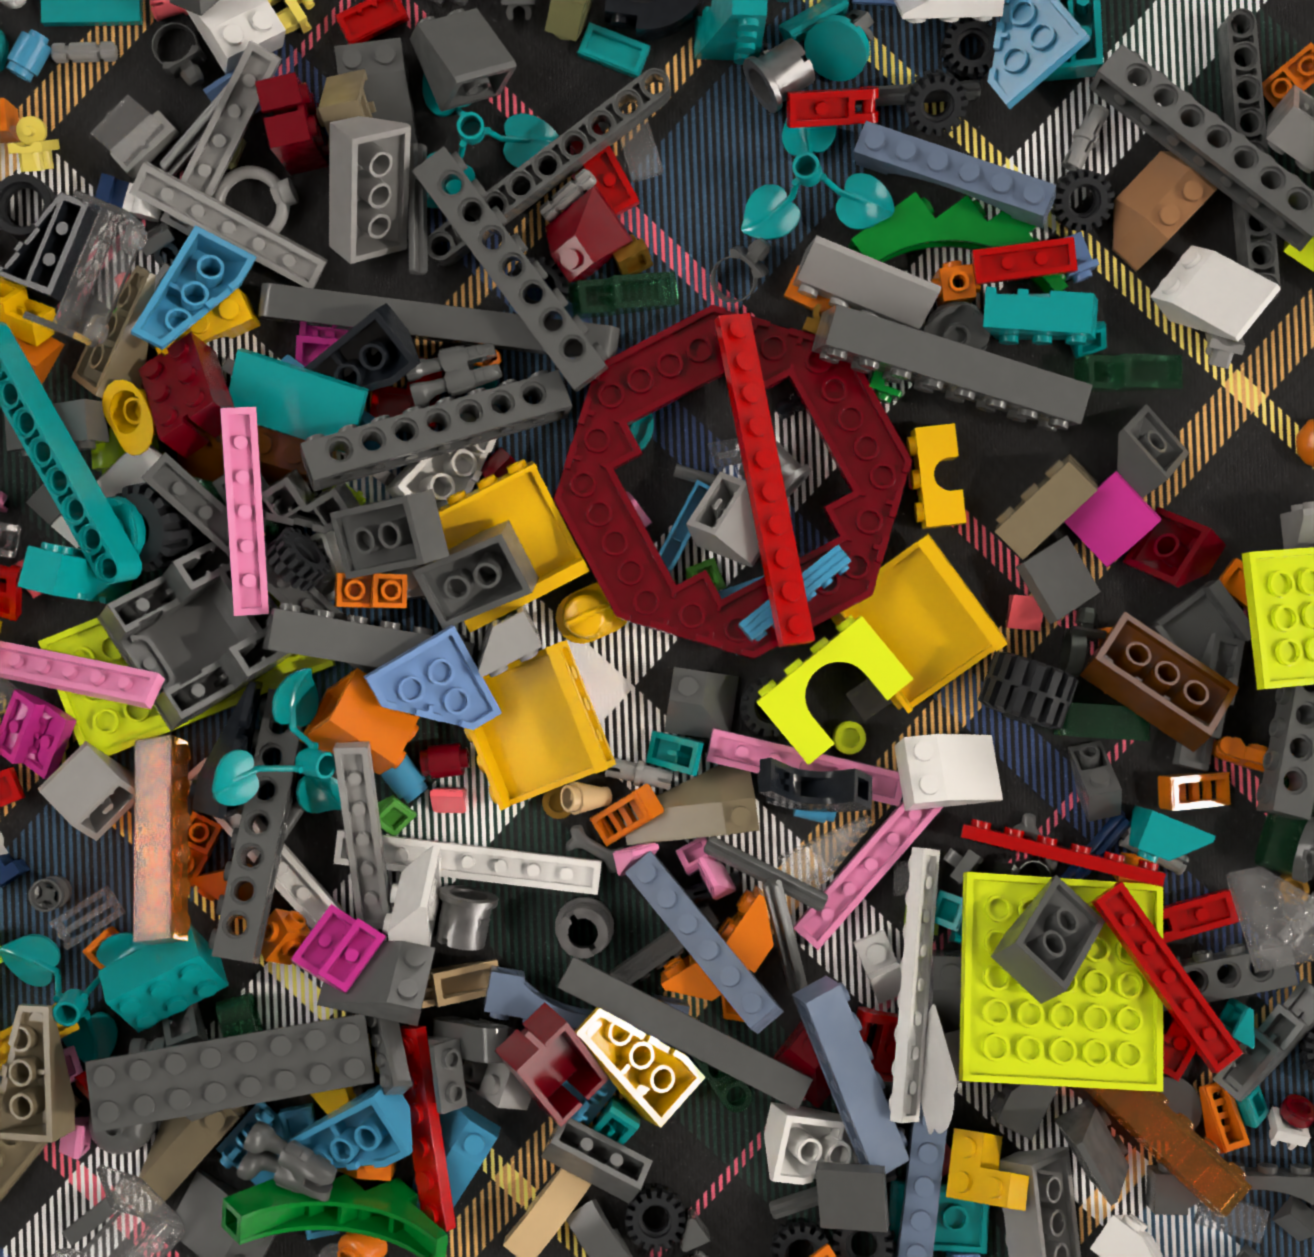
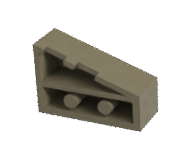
[316,69,376,151]
[995,454,1098,560]

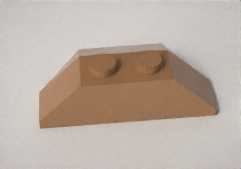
[1112,151,1217,272]

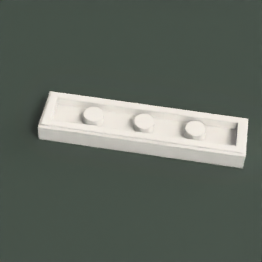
[51,445,162,548]

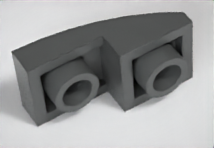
[566,1199,633,1257]

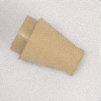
[560,781,612,815]

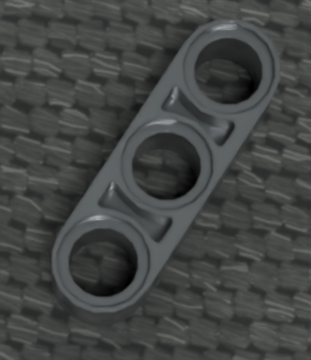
[433,1016,508,1063]

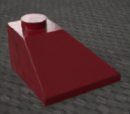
[545,186,633,283]
[1123,507,1226,588]
[773,1021,831,1109]

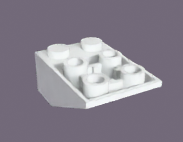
[894,0,1004,23]

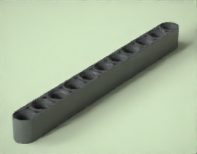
[258,283,620,360]

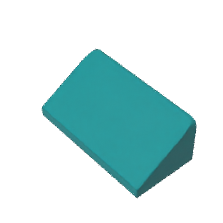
[778,0,849,43]
[1219,998,1255,1049]

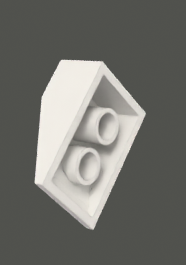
[186,0,286,75]
[1150,245,1281,342]
[894,734,1003,811]
[383,845,441,947]
[1090,1214,1163,1257]

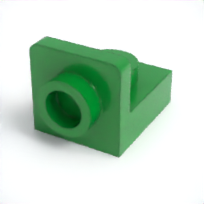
[869,371,902,404]

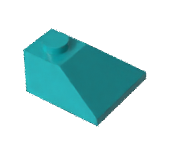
[1129,805,1216,863]

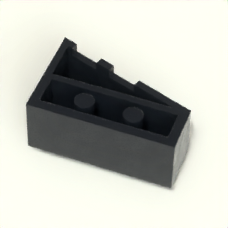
[0,192,107,306]

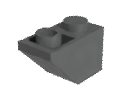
[1068,740,1122,822]

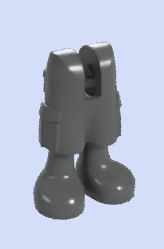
[406,343,503,408]
[237,1121,337,1202]

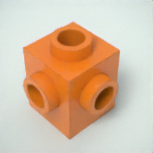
[930,260,981,308]
[261,908,311,965]

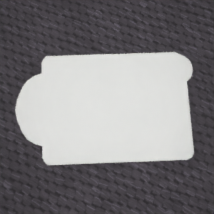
[921,1004,957,1134]

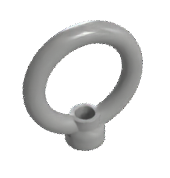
[213,165,299,233]

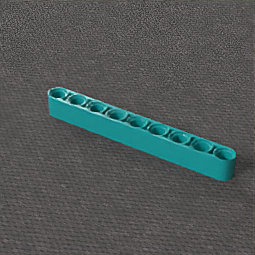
[0,322,142,584]

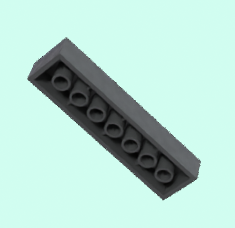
[811,304,1093,432]
[85,1014,375,1133]

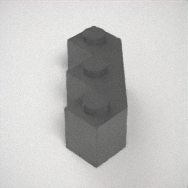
[212,469,360,534]

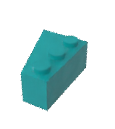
[1042,0,1104,82]

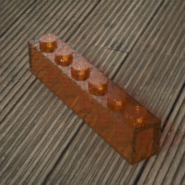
[133,735,191,945]
[1084,1088,1252,1217]

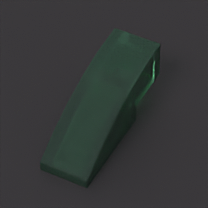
[570,272,679,319]
[1074,353,1183,392]

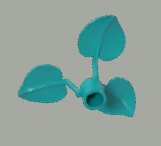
[423,74,559,209]
[741,118,895,240]
[212,668,341,813]
[0,932,152,1063]

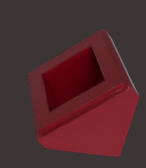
[481,447,516,478]

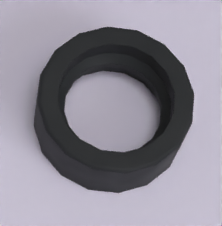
[0,173,56,241]

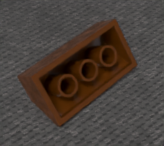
[177,419,311,489]
[1080,611,1239,752]

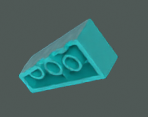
[694,0,767,65]
[17,541,133,604]

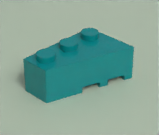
[983,286,1098,345]

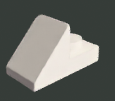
[853,929,902,1004]

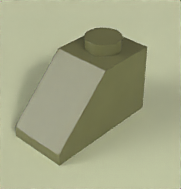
[545,0,594,41]

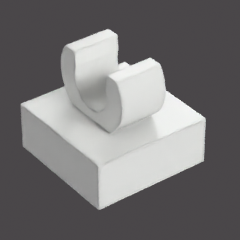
[1267,1106,1311,1150]

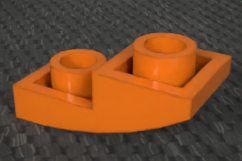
[1262,42,1314,108]
[335,573,407,608]
[163,811,223,888]

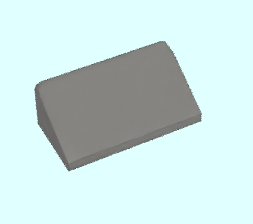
[110,110,181,179]

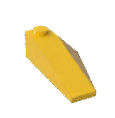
[574,1007,705,1127]

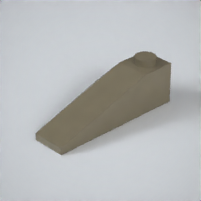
[72,265,156,399]
[624,765,760,845]
[0,1004,75,1143]
[135,1105,249,1208]

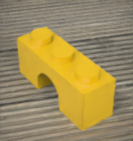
[155,288,261,355]
[906,423,967,529]

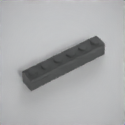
[607,903,720,986]
[367,1016,413,1095]

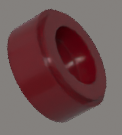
[1280,1094,1314,1129]

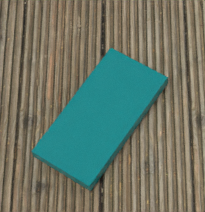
[229,348,369,453]

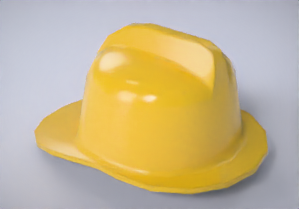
[102,379,156,456]
[555,582,627,644]

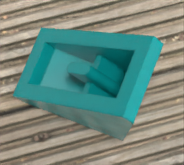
[646,730,704,776]
[591,1095,640,1145]

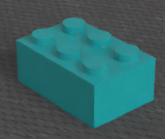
[98,923,229,1033]

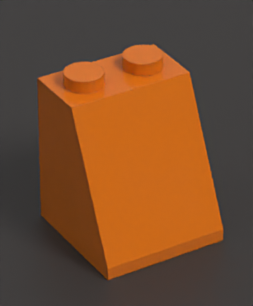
[299,668,420,775]

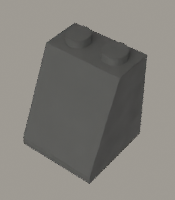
[410,8,517,112]

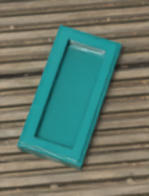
[577,22,651,79]

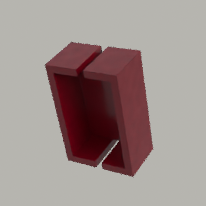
[255,72,330,175]
[139,332,235,458]
[495,1002,610,1127]

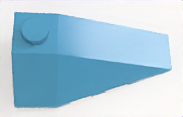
[131,225,256,350]
[285,1084,413,1170]
[412,1106,501,1210]

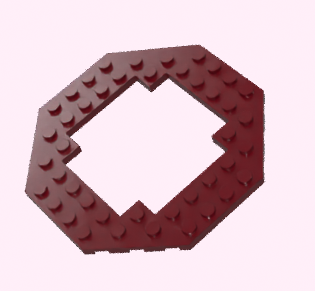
[554,305,912,660]

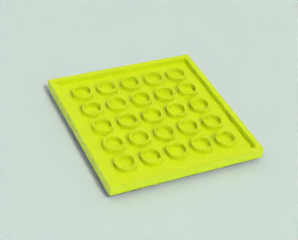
[959,872,1163,1092]

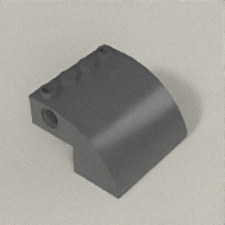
[97,542,292,731]

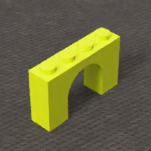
[756,615,914,765]

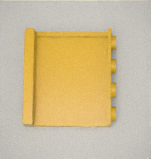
[438,459,590,633]
[831,533,1008,714]
[464,640,616,811]

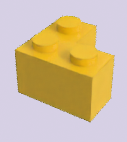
[946,1128,1029,1211]

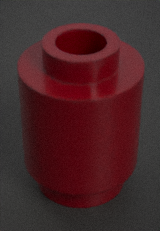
[420,742,470,779]

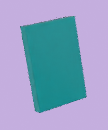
[41,0,143,27]
[888,1178,990,1254]

